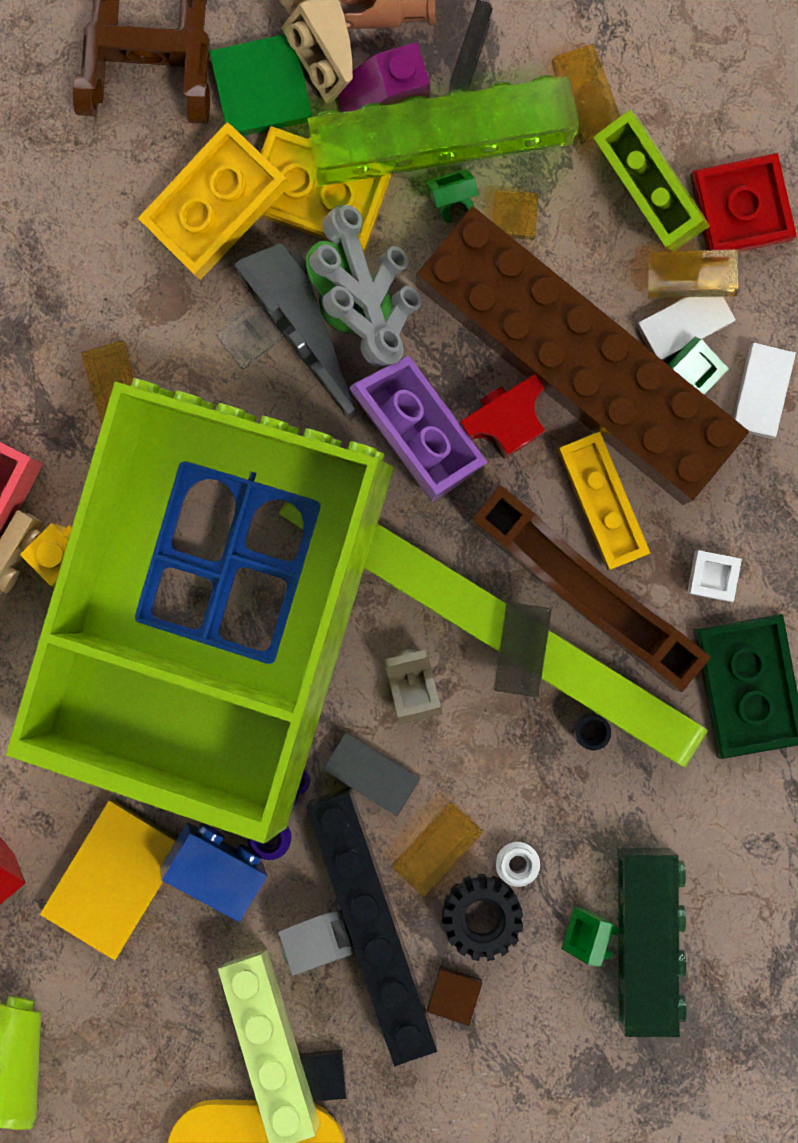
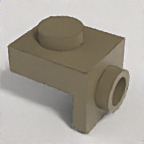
[384,649,443,724]

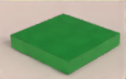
[209,34,313,136]

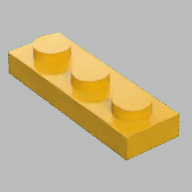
[558,431,650,571]

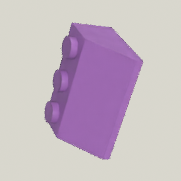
[350,355,487,503]

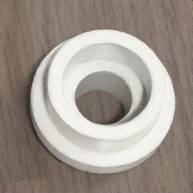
[496,842,540,887]

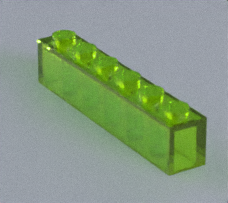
[307,75,579,186]

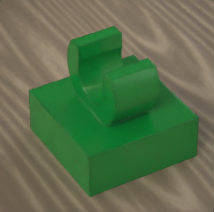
[425,169,479,223]
[561,907,620,967]

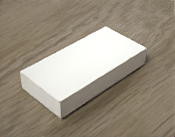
[636,282,736,360]
[733,343,796,439]

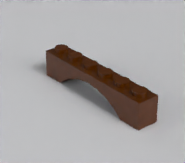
[469,485,711,692]

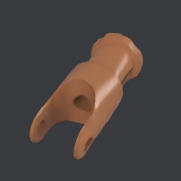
[340,0,436,29]

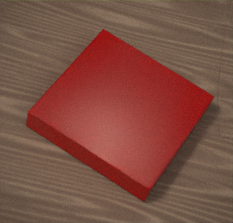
[690,153,797,258]

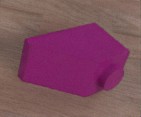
[337,42,430,128]

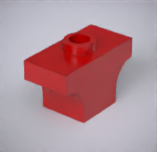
[459,374,545,459]

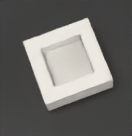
[687,550,742,602]

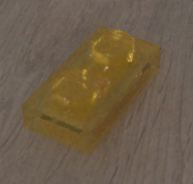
[551,43,620,144]

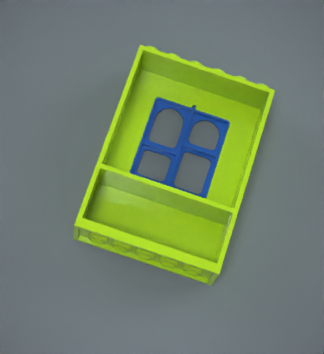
[6,378,394,844]

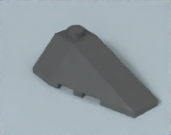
[234,243,357,421]

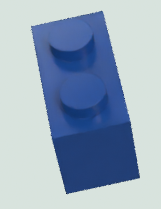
[160,822,268,922]

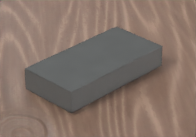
[322,731,420,816]

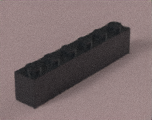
[306,787,437,1067]

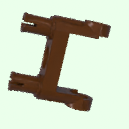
[73,0,210,124]

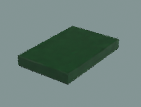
[694,614,798,759]

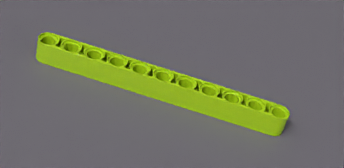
[278,501,708,768]

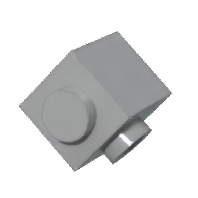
[278,910,356,976]

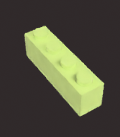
[218,949,320,1143]

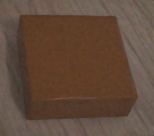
[427,966,482,1026]

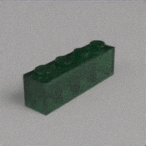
[618,848,687,1037]

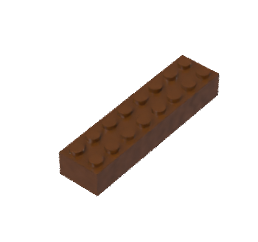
[416,206,750,505]

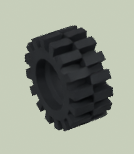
[442,874,523,961]

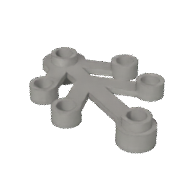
[309,205,422,367]

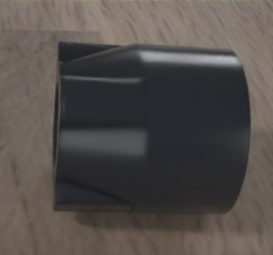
[572,713,611,751]

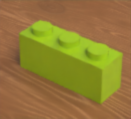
[593,109,710,252]

